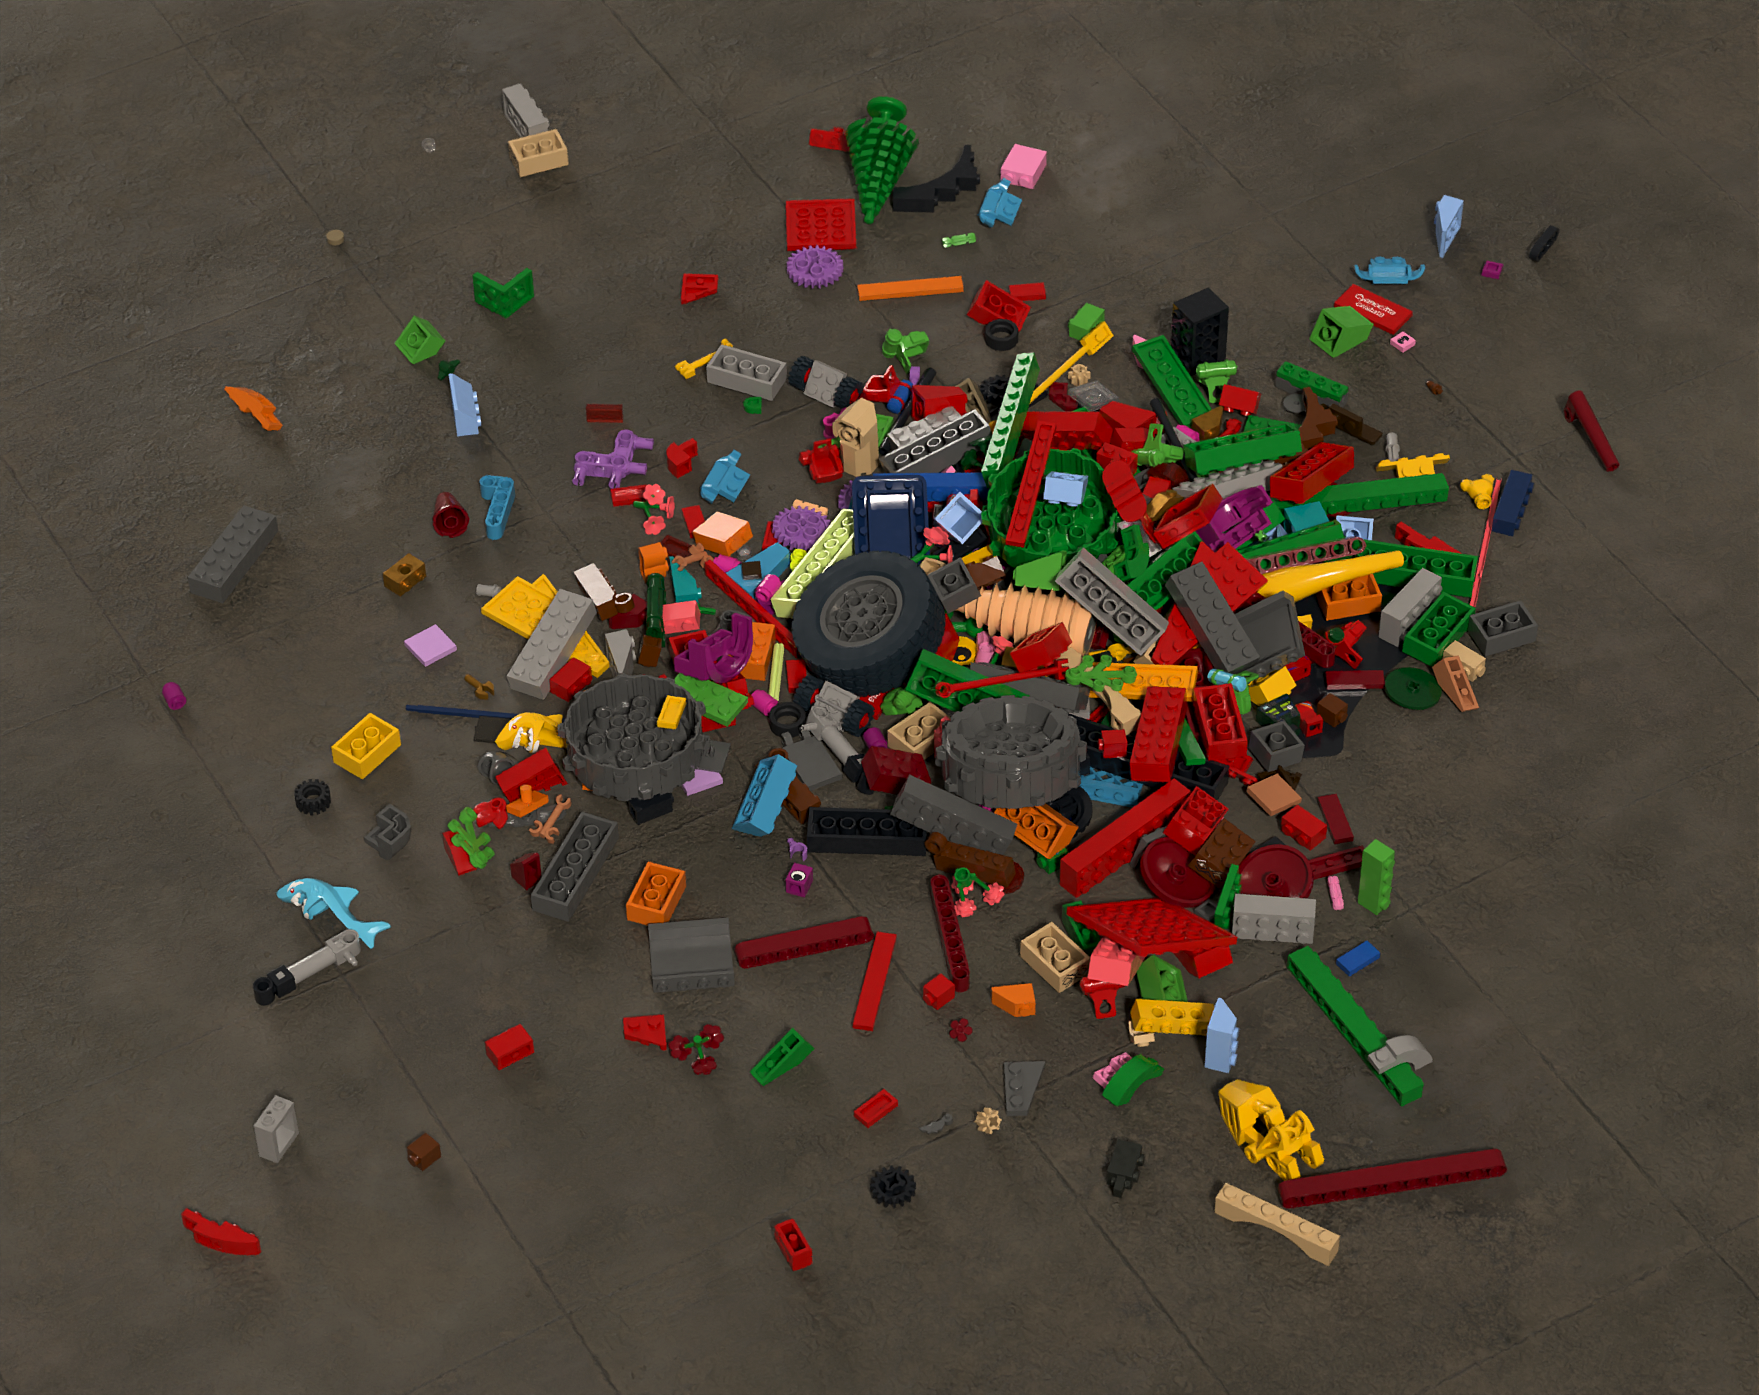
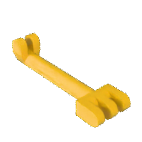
[675,339,733,379]

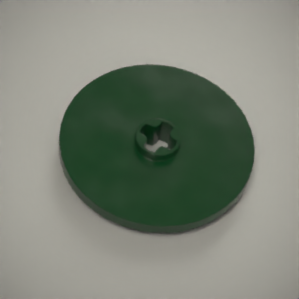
[1384,667,1442,710]

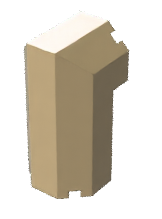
[832,398,879,477]

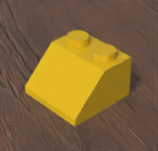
[1248,666,1297,707]

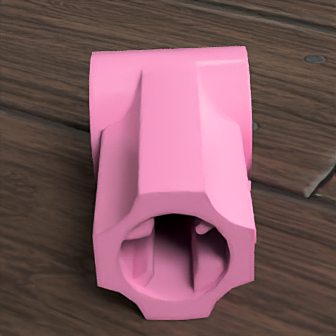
[975,630,996,663]

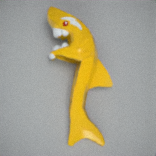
[495,712,566,753]

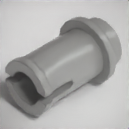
[476,584,501,598]

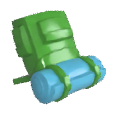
[1207,669,1259,714]

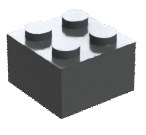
[927,557,981,614]
[1248,720,1305,772]

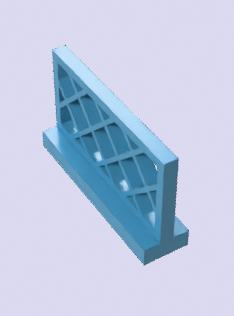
[1079,767,1144,808]

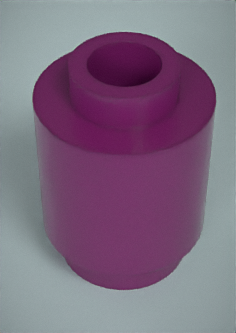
[162,682,186,710]
[863,727,887,749]

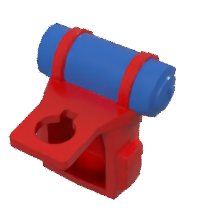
[863,365,913,414]

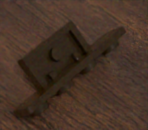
[1321,404,1382,445]

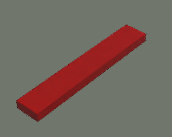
[853,932,897,1031]

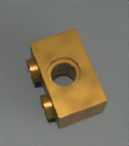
[383,553,426,597]

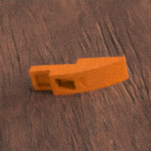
[225,386,283,431]

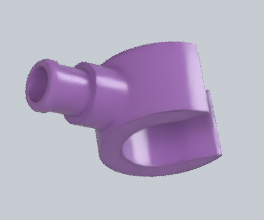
[910,366,920,385]
[787,838,808,861]

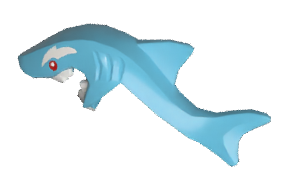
[276,878,391,949]

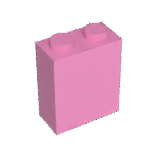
[1001,144,1047,189]

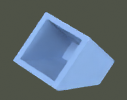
[932,492,982,544]

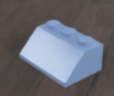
[449,374,481,437]
[1205,998,1239,1073]

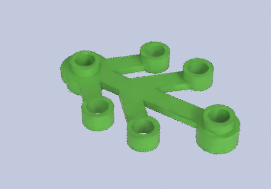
[1065,655,1137,692]
[448,807,495,869]

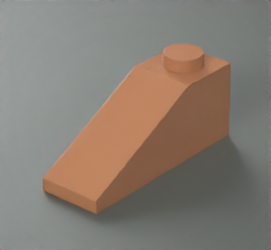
[1432,655,1479,712]

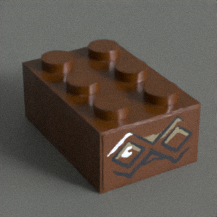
[1188,818,1256,889]

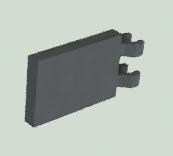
[781,727,842,791]

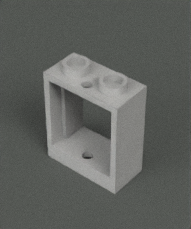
[254,1095,299,1164]

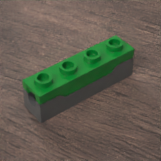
[1276,361,1349,408]

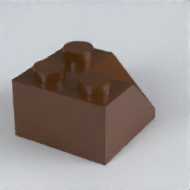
[965,555,1007,590]

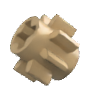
[1068,364,1090,386]
[974,1107,1002,1134]

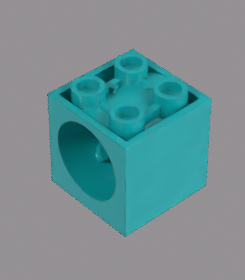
[1283,501,1329,534]

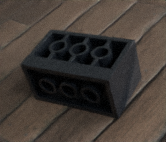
[1170,287,1229,376]

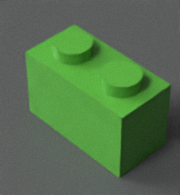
[1068,303,1105,340]

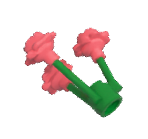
[951,868,1005,918]

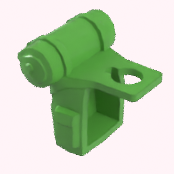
[882,329,929,374]
[1196,359,1237,403]
[1132,424,1184,467]
[880,687,924,715]

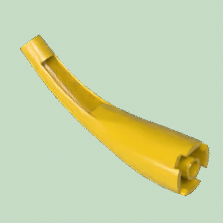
[1258,550,1404,602]

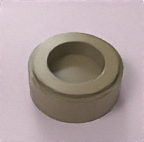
[326,230,344,246]

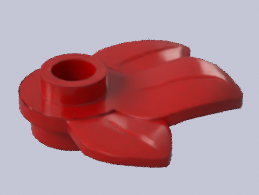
[473,798,508,829]

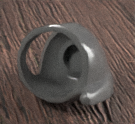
[477,751,519,785]

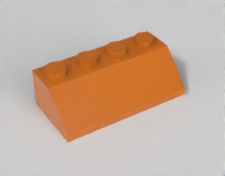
[994,803,1079,859]

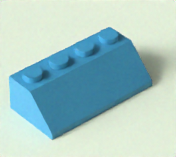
[732,754,797,837]

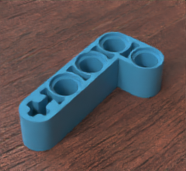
[480,475,515,540]

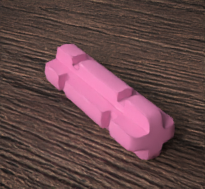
[1327,876,1344,910]

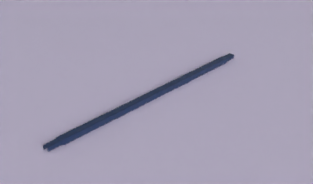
[406,705,566,723]

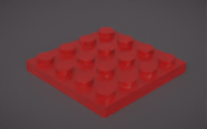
[786,199,856,251]

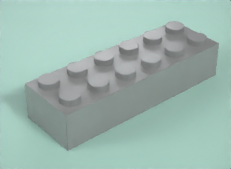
[1173,460,1282,500]
[1055,547,1169,656]
[507,589,597,700]

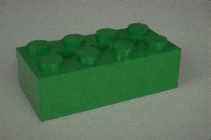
[1402,591,1476,667]

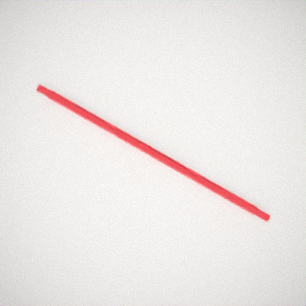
[1470,479,1501,607]

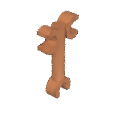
[672,543,714,571]
[529,794,572,844]

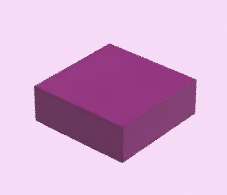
[1482,260,1503,280]

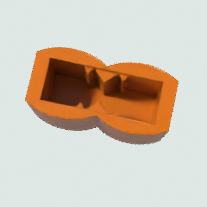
[638,542,669,583]

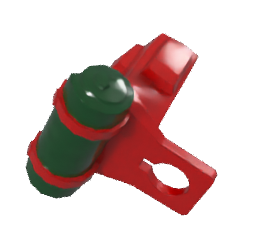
[1324,620,1367,669]

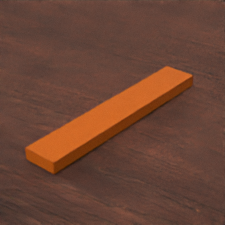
[857,276,964,301]

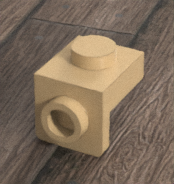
[1128,1020,1155,1047]

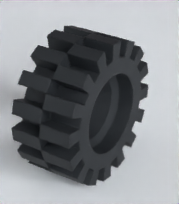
[294,779,331,815]

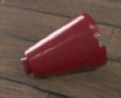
[432,492,469,538]

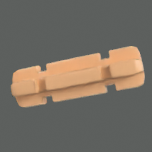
[793,499,828,516]

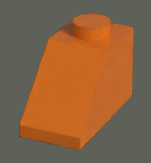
[991,983,1035,1017]

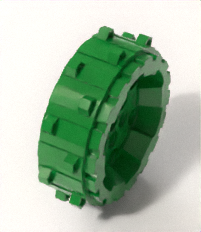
[981,448,1124,569]

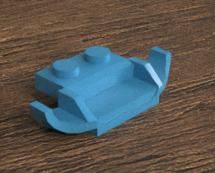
[978,178,1022,228]
[1354,257,1425,284]
[700,450,750,504]

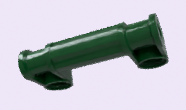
[646,573,666,648]

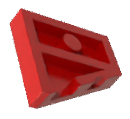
[681,274,719,304]
[623,1014,667,1050]

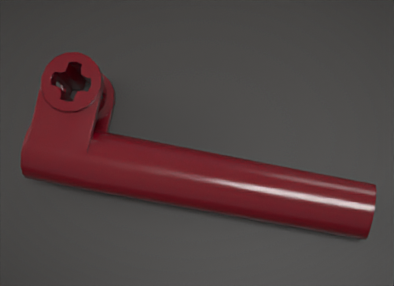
[1564,390,1620,472]

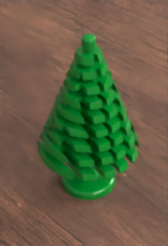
[845,96,919,224]

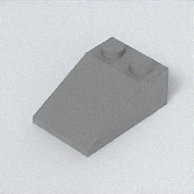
[605,629,636,678]

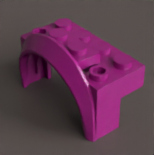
[1196,485,1273,552]
[674,613,753,683]

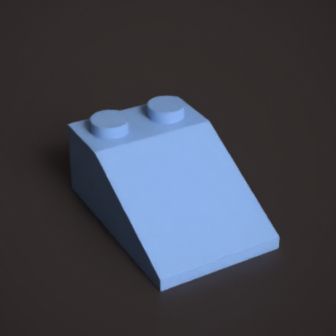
[1434,195,1464,258]

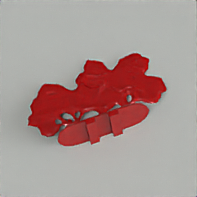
[1102,459,1163,549]

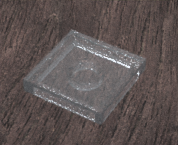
[1068,380,1119,412]

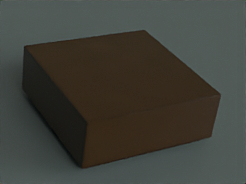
[741,561,762,580]

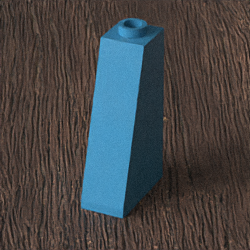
[726,542,790,599]

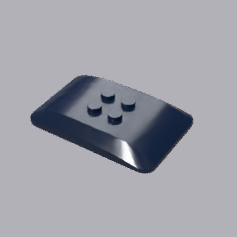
[852,475,930,565]

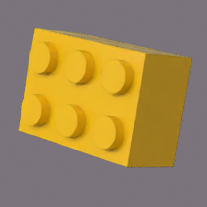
[331,713,401,780]

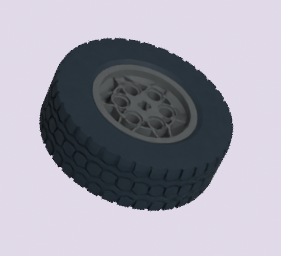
[792,551,946,697]

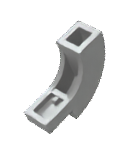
[1368,1035,1433,1074]

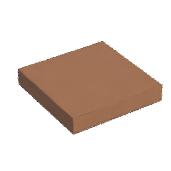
[1246,774,1302,816]

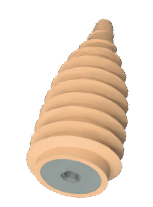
[955,582,1098,657]

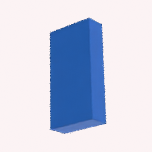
[1336,941,1380,977]

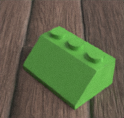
[1137,955,1188,1002]

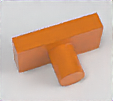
[506,785,549,818]

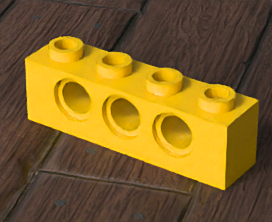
[1130,999,1214,1036]

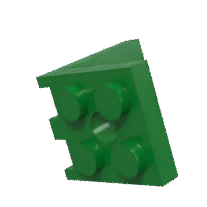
[472,268,534,319]

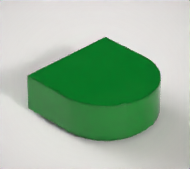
[744,397,762,414]

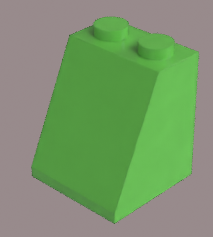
[1309,306,1374,358]

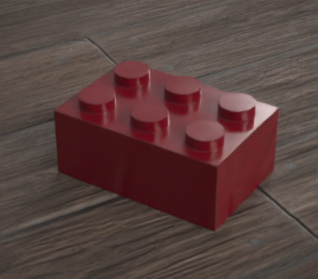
[861,746,932,794]

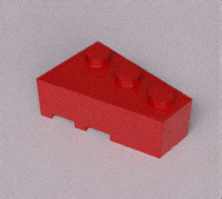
[495,748,568,803]

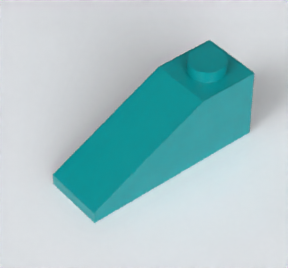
[669,556,702,604]

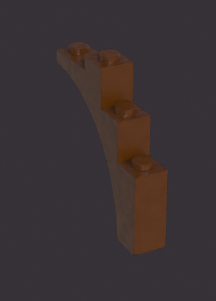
[1263,387,1338,465]

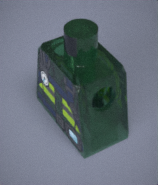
[1256,693,1301,736]

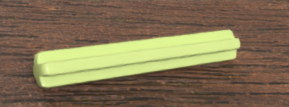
[769,643,784,701]

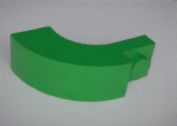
[1113,524,1149,582]
[1102,1054,1164,1106]

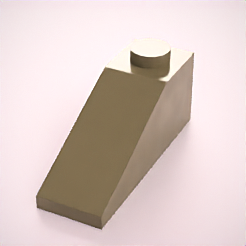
[955,378,992,424]

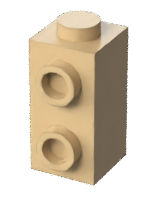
[1443,640,1486,682]

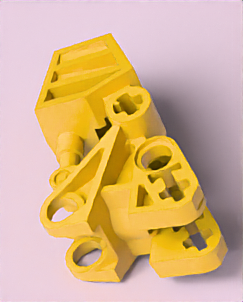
[1218,1080,1324,1181]

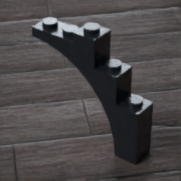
[893,145,980,212]

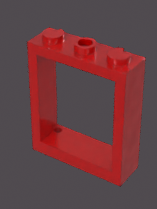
[1153,483,1223,549]

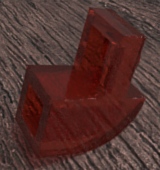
[1147,462,1189,489]

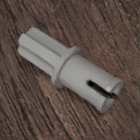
[1385,433,1400,462]

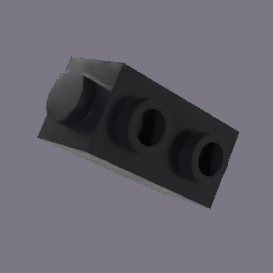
[628,792,674,825]

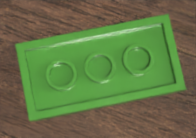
[675,673,748,727]

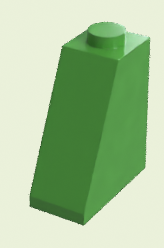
[1013,550,1067,591]

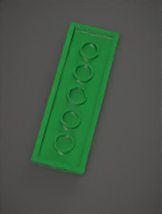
[1131,335,1212,428]

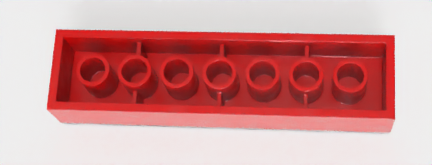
[1060,778,1191,899]

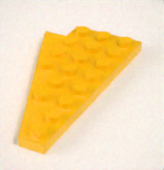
[481,574,610,678]

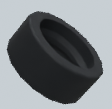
[985,319,1018,351]
[769,702,806,738]

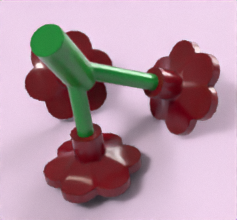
[668,1024,724,1075]

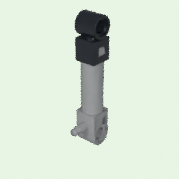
[801,705,875,795]
[253,929,361,1006]

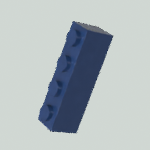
[1492,470,1535,536]

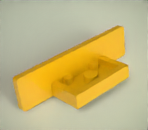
[1376,453,1450,478]

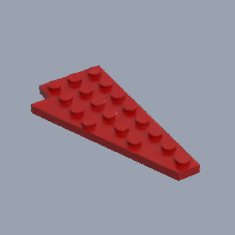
[1151,541,1268,665]

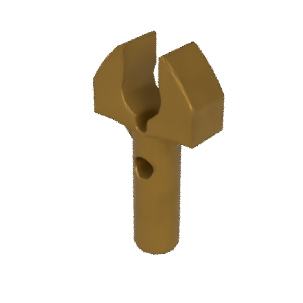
[464,674,494,700]

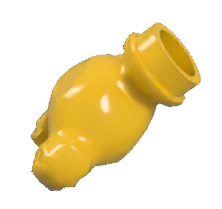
[1460,474,1494,509]

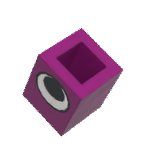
[786,863,813,898]

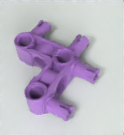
[572,430,654,489]

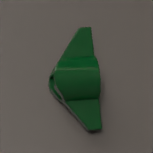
[438,359,461,381]

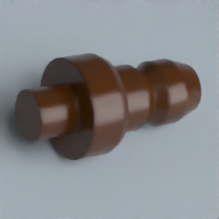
[1426,381,1442,395]

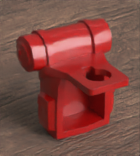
[799,438,844,483]
[1080,975,1125,1019]

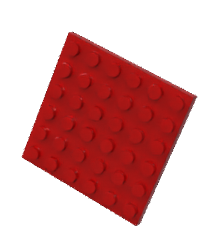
[1066,898,1237,957]

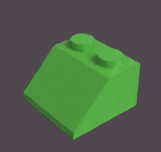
[394,316,445,364]

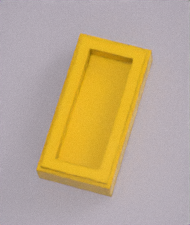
[657,695,686,730]

